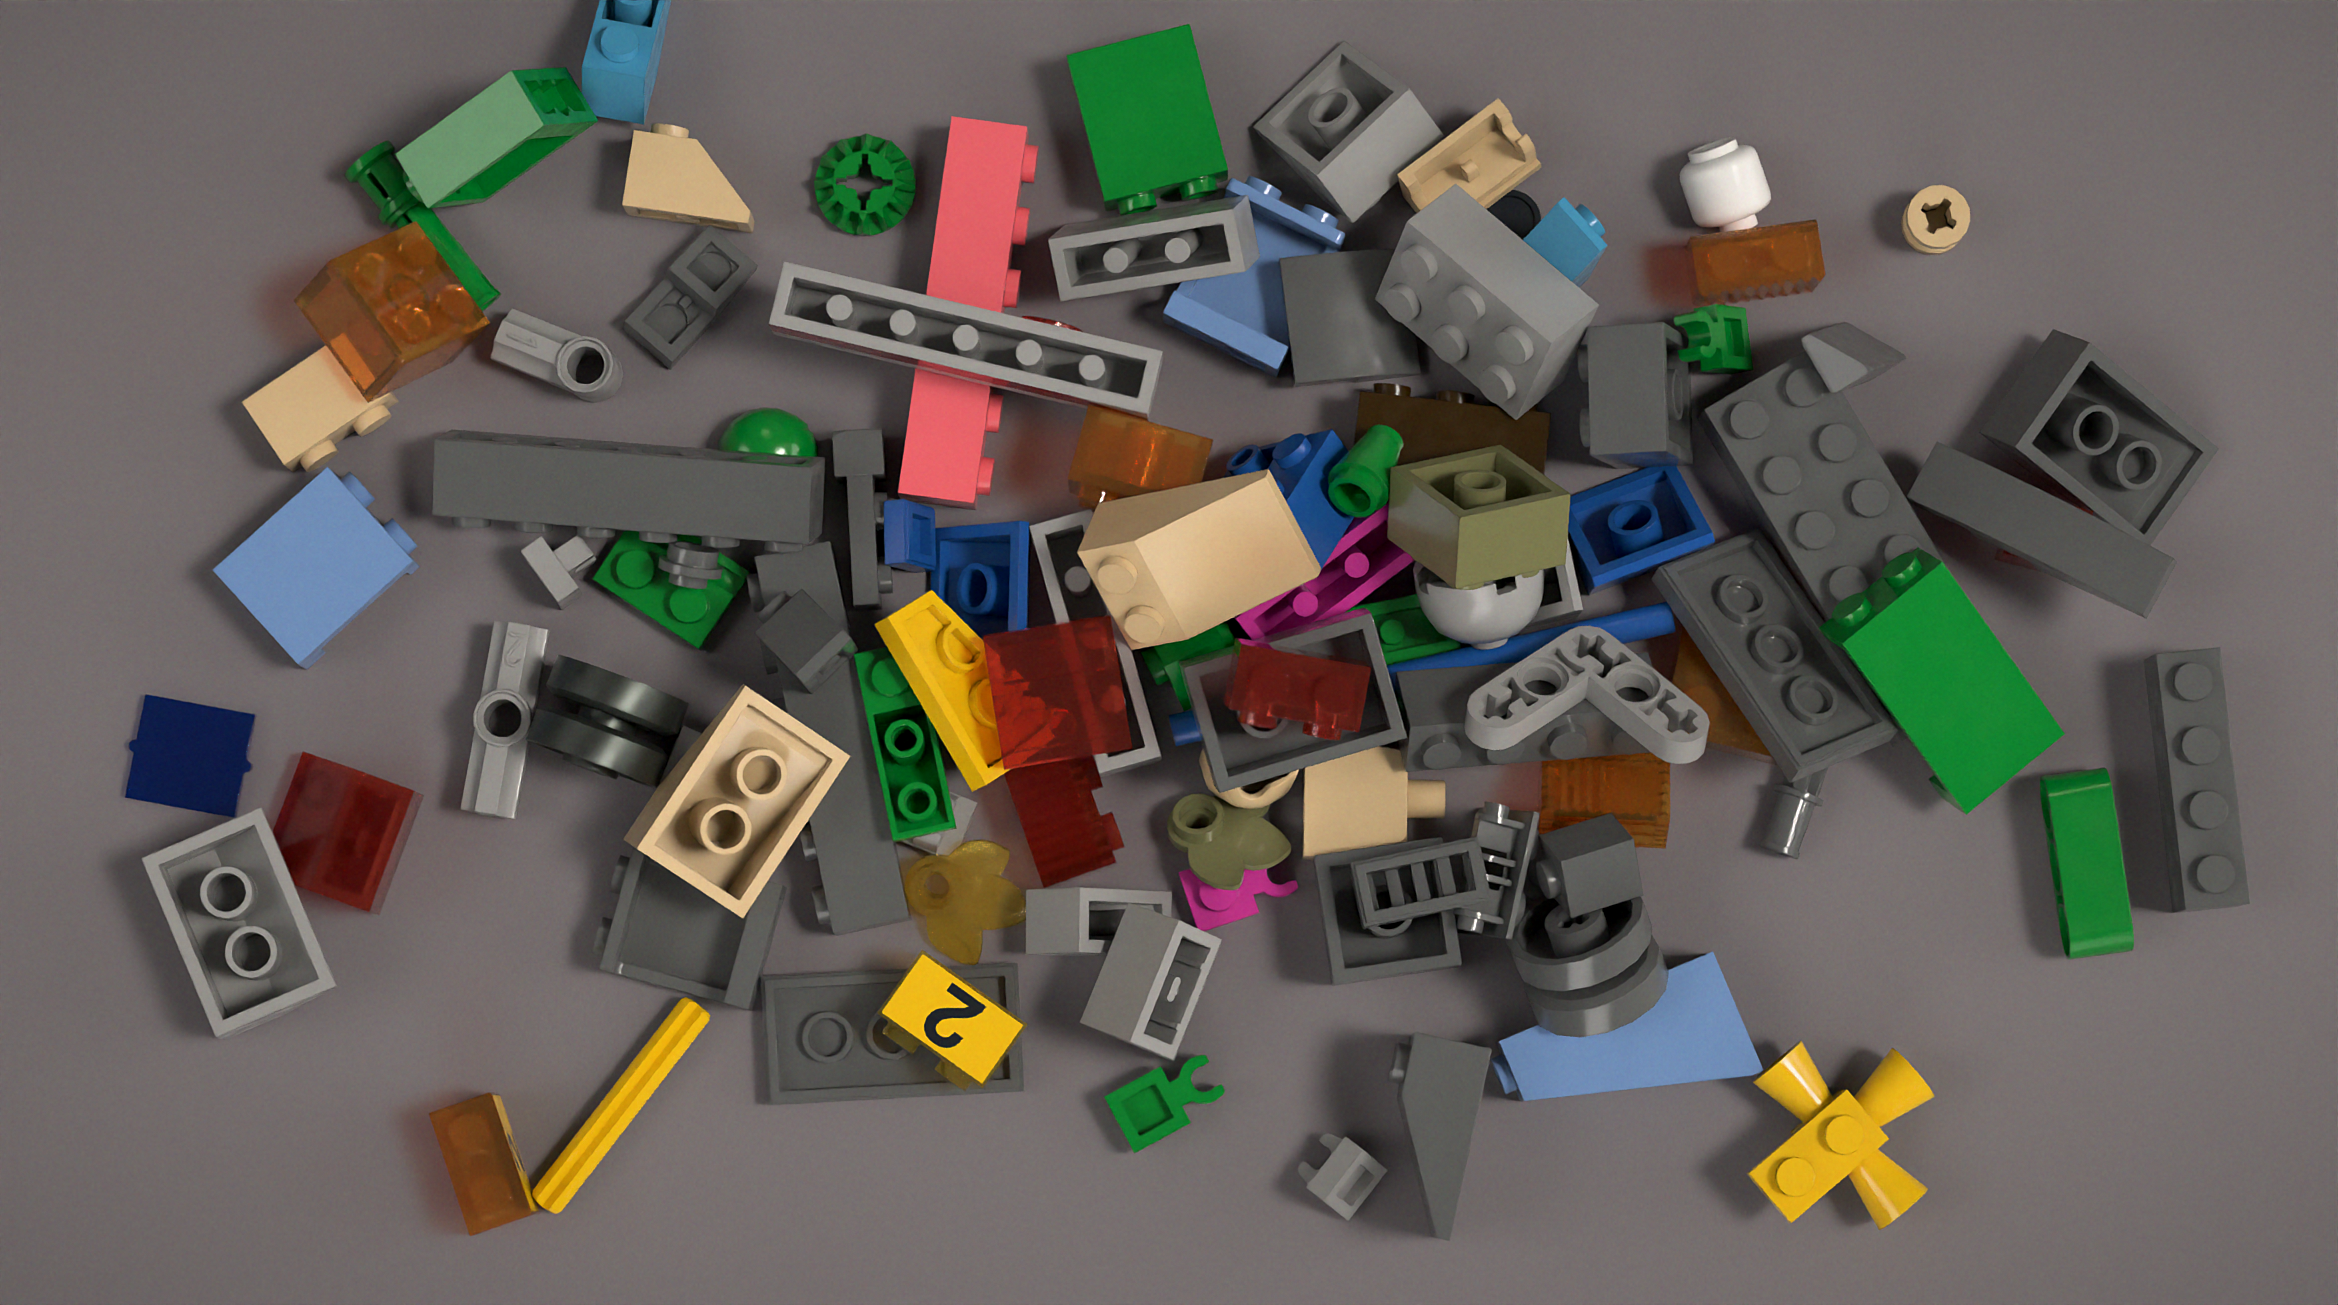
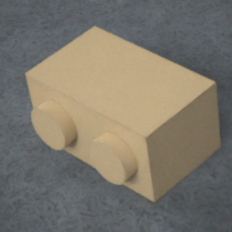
[242,331,399,472]

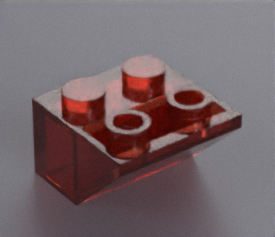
[273,751,424,915]

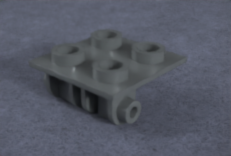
[1453,802,1540,940]

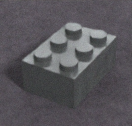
[1178,607,1407,793]

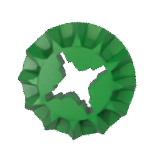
[814,133,916,236]

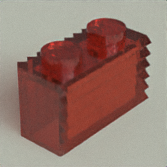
[1004,742,1125,889]

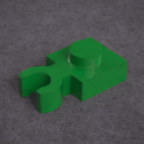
[1674,304,1753,374]
[1104,1055,1225,1154]

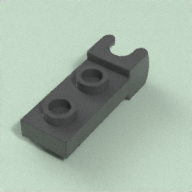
[832,429,893,611]

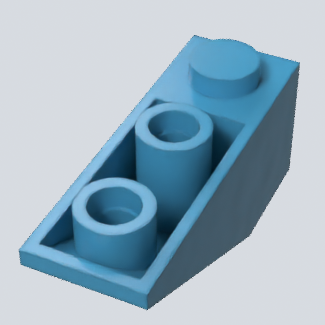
[582,0,671,124]
[1523,197,1608,287]

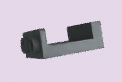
[593,847,787,1011]

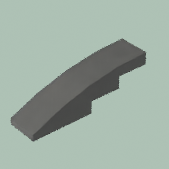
[1907,442,2177,619]

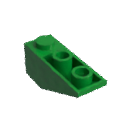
[854,647,957,842]

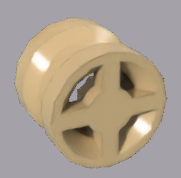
[1901,185,1970,255]

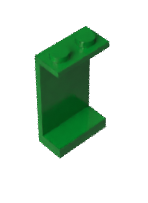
[1819,547,2065,815]

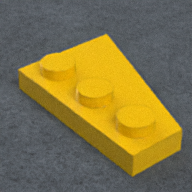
[874,590,1072,792]

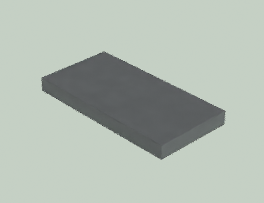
[1651,528,1898,783]
[761,963,1024,1105]

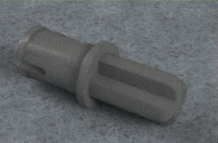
[1759,767,1828,859]

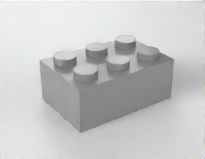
[1375,184,1599,420]

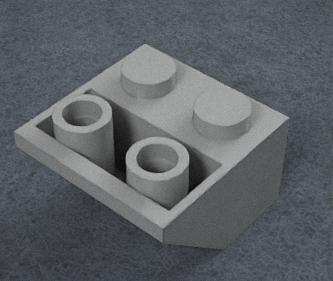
[1080,902,1222,1062]

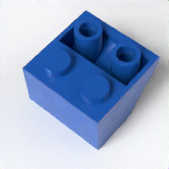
[1223,429,1354,570]

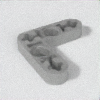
[1464,626,1710,764]

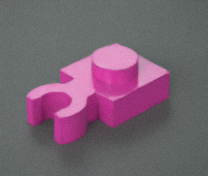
[1178,868,1298,932]

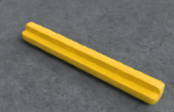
[532,997,710,1214]

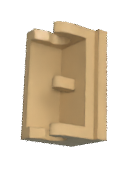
[1397,98,1542,213]

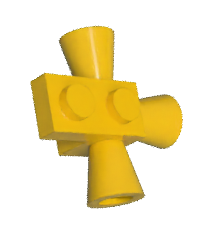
[1746,1041,1935,1230]

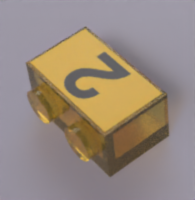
[877,950,1029,1092]

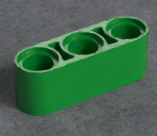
[2039,767,2134,960]

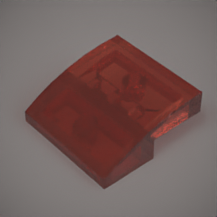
[983,614,1132,770]

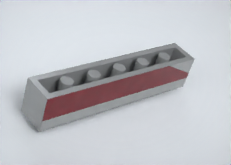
[769,261,1163,423]

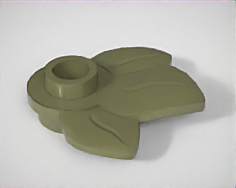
[1167,793,1291,890]

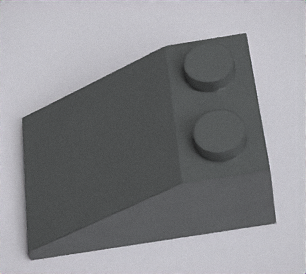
[1979,329,2219,545]
[1388,1032,1492,1241]

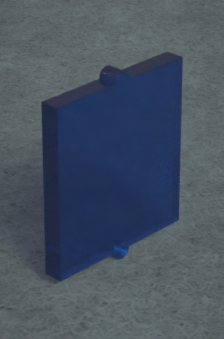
[125,694,257,818]

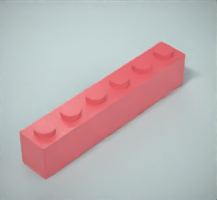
[898,116,1039,510]

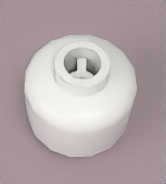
[1680,137,1771,236]

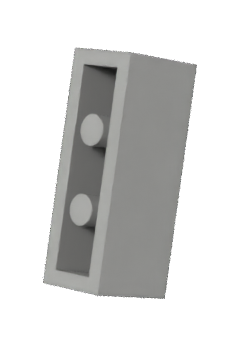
[1048,195,1260,301]

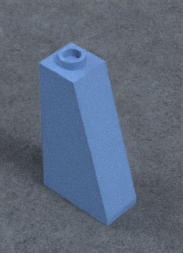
[1490,952,1764,1102]

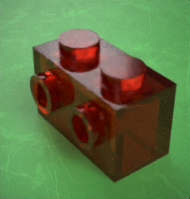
[1224,638,1371,740]

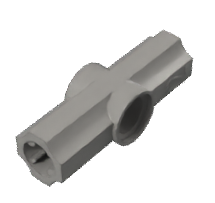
[460,621,550,820]

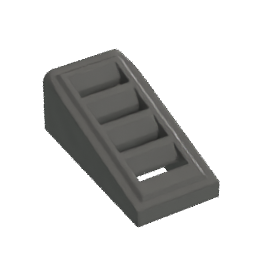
[1349,836,1492,929]

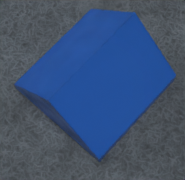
[1568,466,1715,596]
[931,521,1031,658]

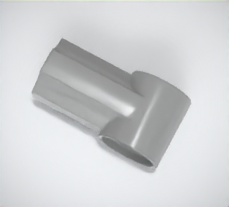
[491,308,623,403]

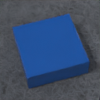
[884,499,936,573]

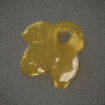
[905,839,1026,965]

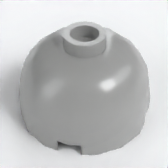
[1413,561,1544,650]

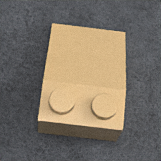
[1077,469,1321,650]
[623,684,850,918]

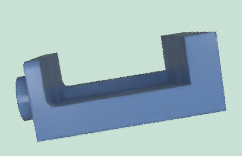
[1163,176,1345,378]
[213,467,420,669]

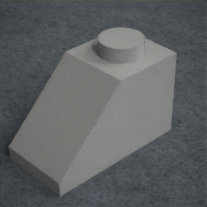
[1026,887,1172,956]

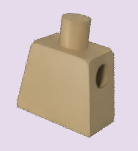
[1302,746,1445,860]

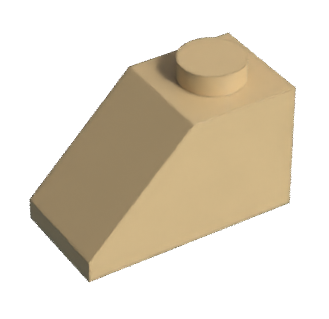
[622,123,755,233]

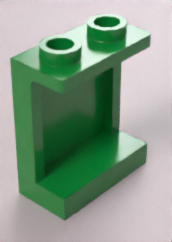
[1067,24,1228,216]

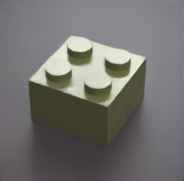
[1387,445,1571,590]

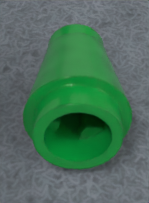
[1328,424,1403,517]

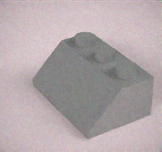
[141,808,337,1040]

